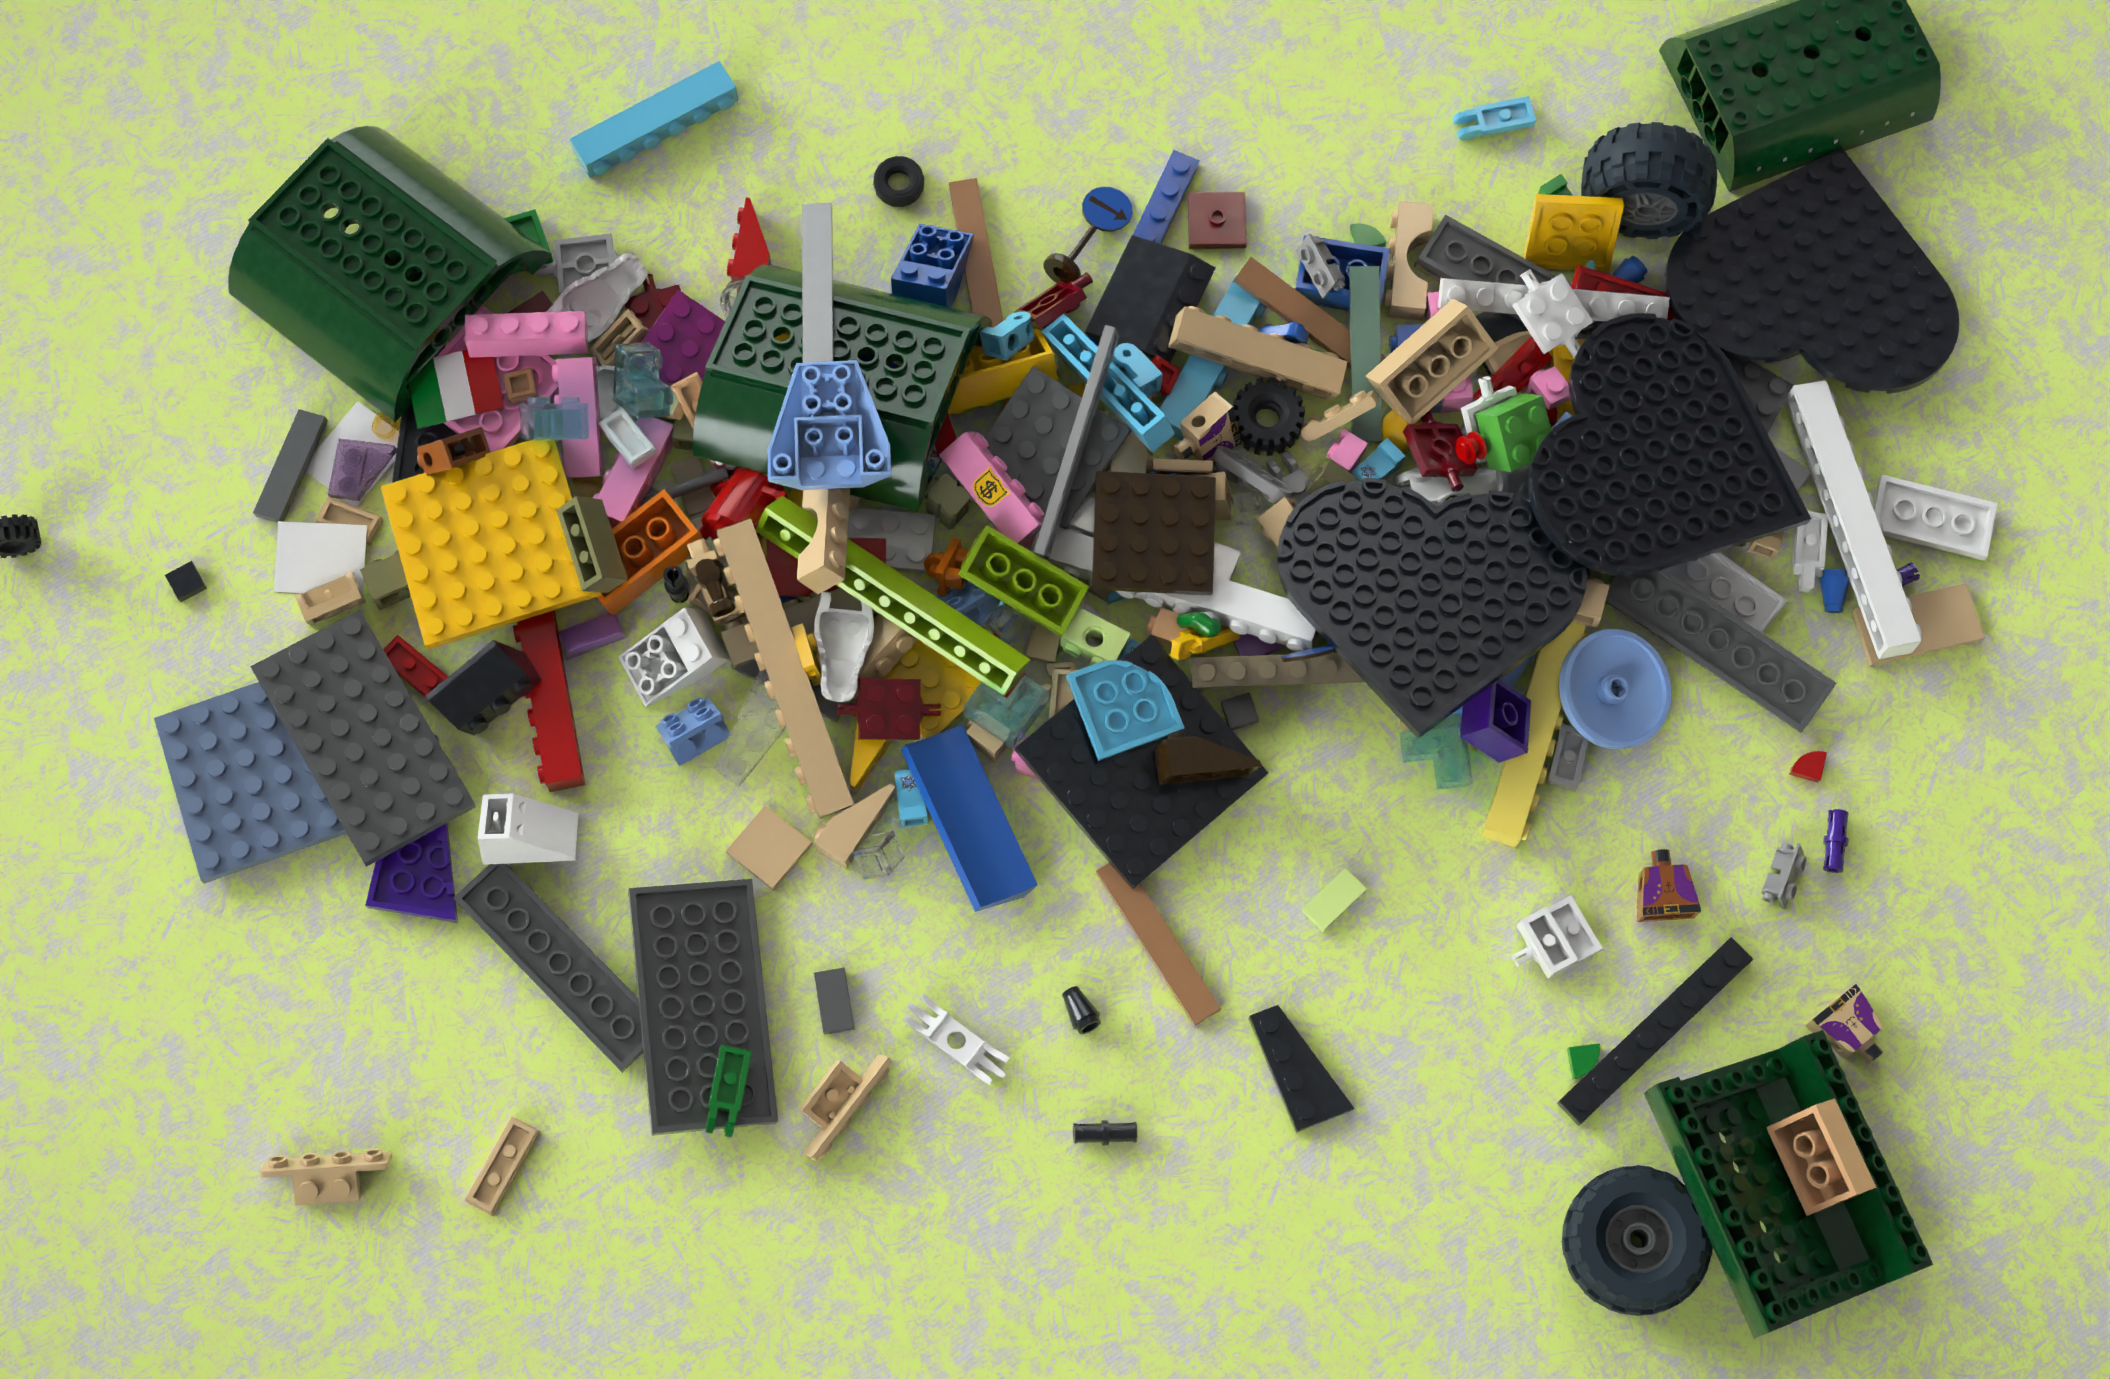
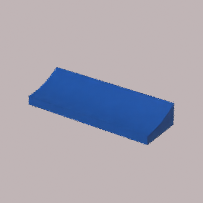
[901,724,1038,912]

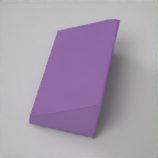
[558,613,625,659]

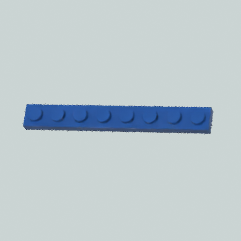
[1085,150,1200,347]

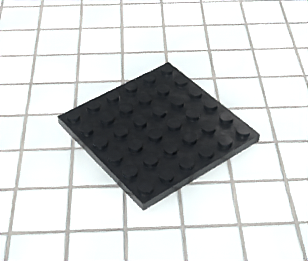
[1014,635,1268,889]

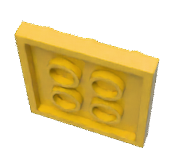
[1523,194,1624,272]
[884,639,989,739]

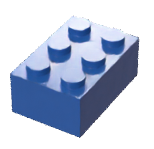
[1295,235,1390,311]

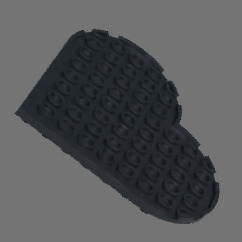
[1664,147,1959,394]
[1528,313,1811,576]
[1277,478,1587,739]

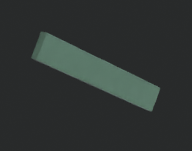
[1349,266,1382,442]

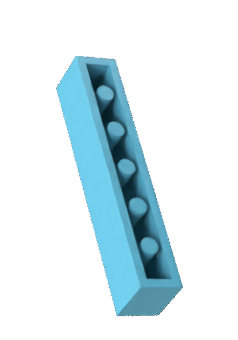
[570,61,739,178]
[1160,275,1267,441]
[1041,313,1175,453]

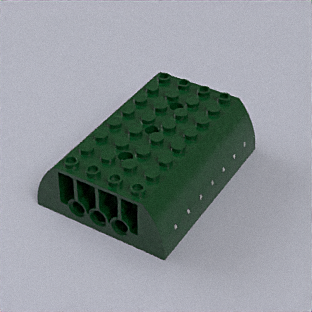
[1659,0,1941,192]

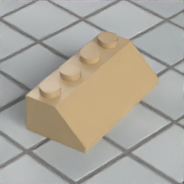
[1365,299,1498,424]

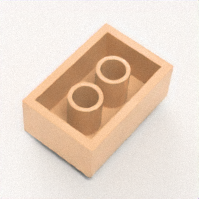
[1766,1099,1876,1216]

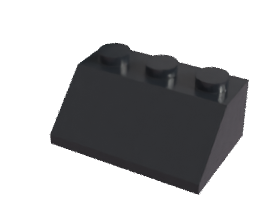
[426,640,541,736]

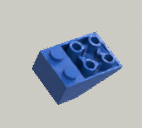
[891,223,974,308]

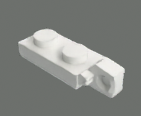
[1792,511,1828,593]

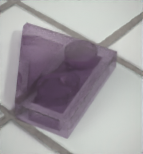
[328,438,397,501]

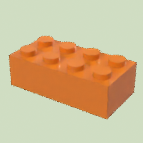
[597,489,707,616]

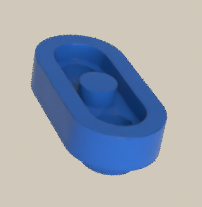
[1258,322,1309,344]

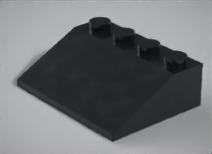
[1084,235,1216,363]

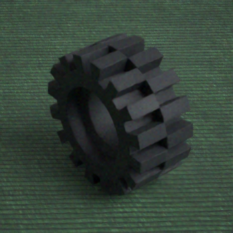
[0,514,41,558]

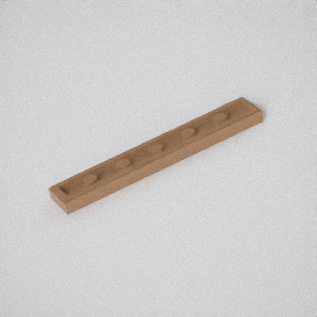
[949,178,1003,328]
[1233,257,1386,369]
[1096,863,1221,1027]

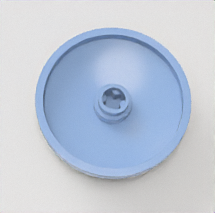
[1559,629,1672,749]

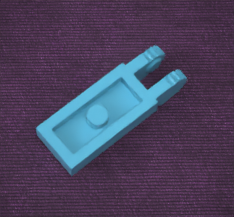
[1452,96,1536,141]

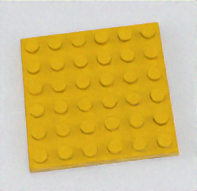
[380,433,602,650]

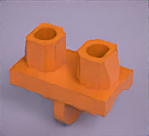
[924,538,969,596]

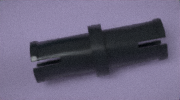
[663,566,689,603]
[1073,1120,1137,1146]

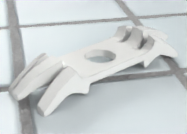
[903,993,1010,1085]

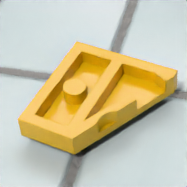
[791,623,822,686]

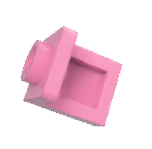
[1526,366,1570,410]

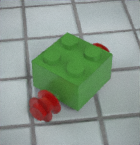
[1455,393,1558,472]

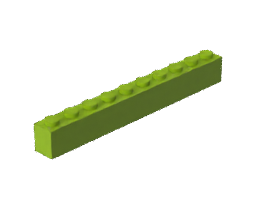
[755,495,1031,696]

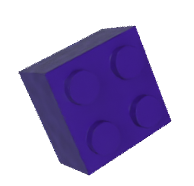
[1460,679,1531,763]

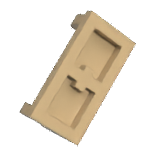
[295,572,366,626]

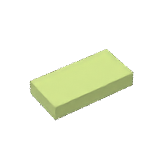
[1301,867,1367,932]

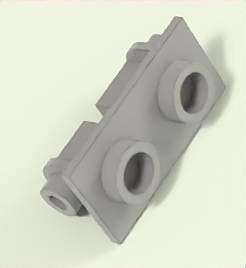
[1296,234,1345,298]
[1761,843,1807,910]

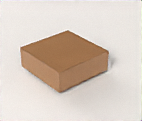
[503,367,539,404]

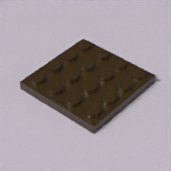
[1092,471,1216,595]

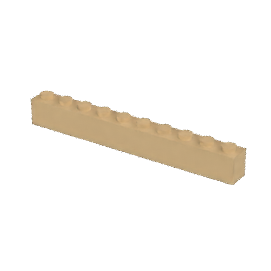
[713,519,854,818]

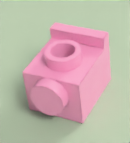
[1326,428,1368,473]

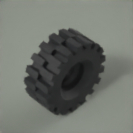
[1232,377,1305,456]

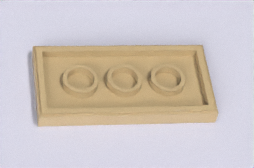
[1851,583,1985,667]

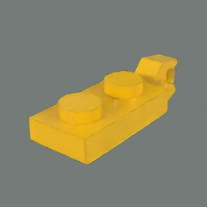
[1170,625,1240,660]

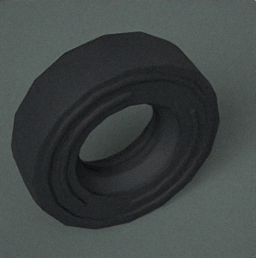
[873,156,924,207]

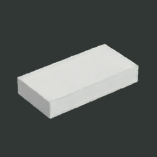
[598,407,657,469]

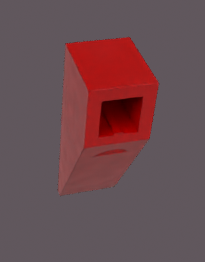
[727,197,772,288]

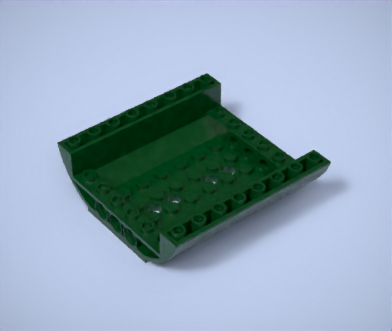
[228,126,552,422]
[693,264,992,512]
[1644,1030,1933,1338]

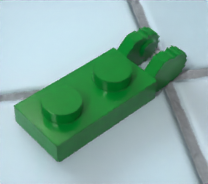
[705,1045,752,1138]

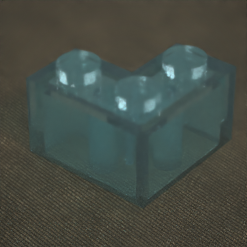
[613,342,673,418]
[519,396,589,440]
[964,675,1049,750]
[1399,723,1473,790]

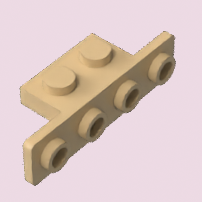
[798,1054,892,1161]
[260,1149,392,1205]

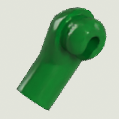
[1177,612,1221,637]

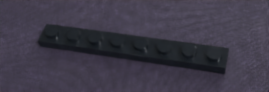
[1557,937,1753,1126]

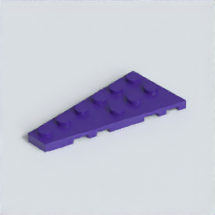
[365,735,458,923]

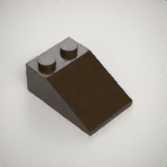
[1154,732,1261,785]

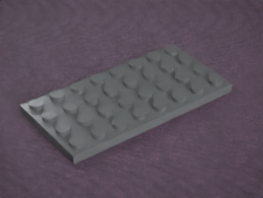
[250,610,476,867]
[628,879,778,1136]

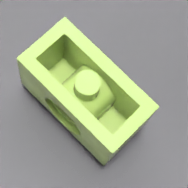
[1060,607,1131,665]

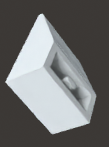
[618,607,730,707]
[478,793,579,865]

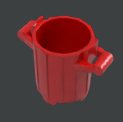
[699,468,789,540]

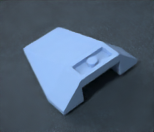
[767,360,891,490]

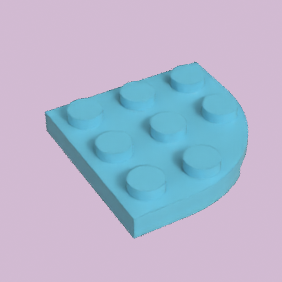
[1066,660,1184,761]

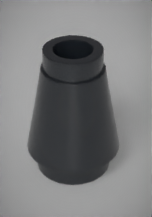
[1062,986,1101,1034]

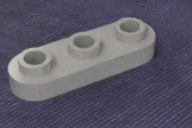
[1212,446,1293,504]

